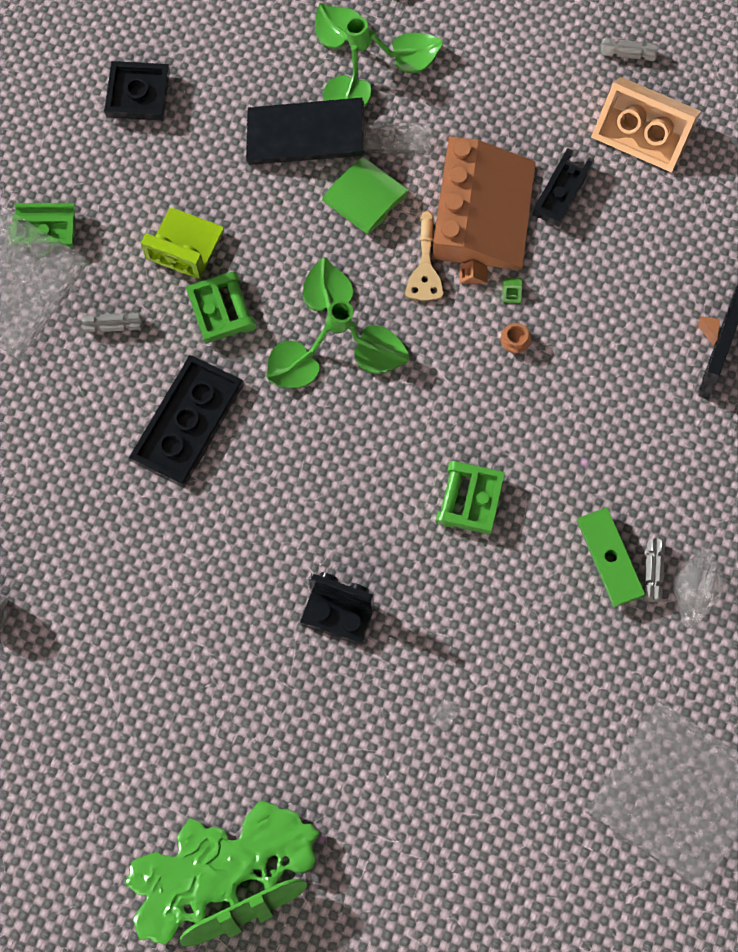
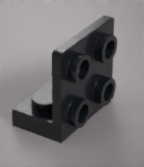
[300,572,374,646]

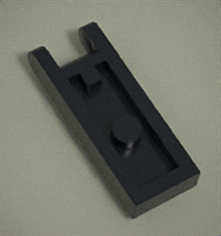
[532,148,595,227]

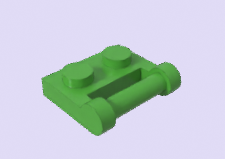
[186,272,257,344]
[435,461,505,535]

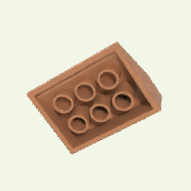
[433,136,536,270]

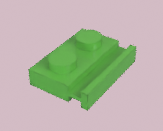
[12,203,77,248]

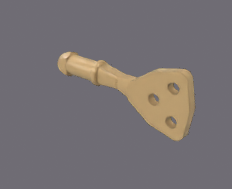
[405,210,444,302]

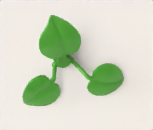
[315,3,443,108]
[266,257,410,389]

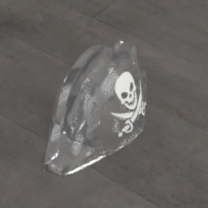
[674,547,723,629]

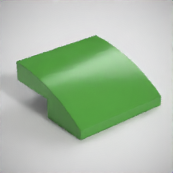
[322,157,408,234]

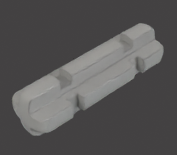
[601,38,659,61]
[82,312,143,333]
[644,539,665,602]

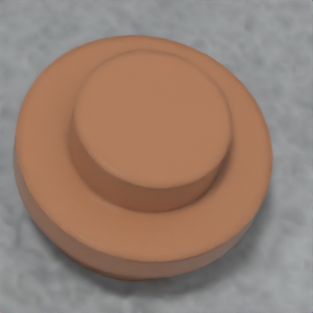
[500,323,531,353]

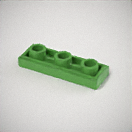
[577,507,645,608]

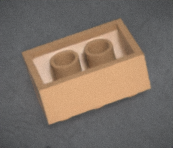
[591,77,702,173]

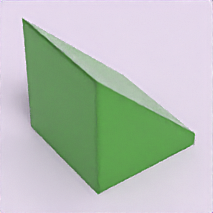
[502,277,522,303]

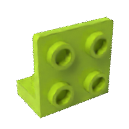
[140,208,224,280]

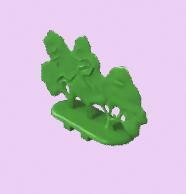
[125,801,320,946]

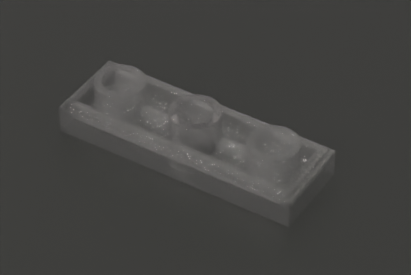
[364,122,431,155]

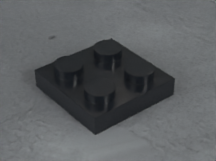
[104,61,170,121]

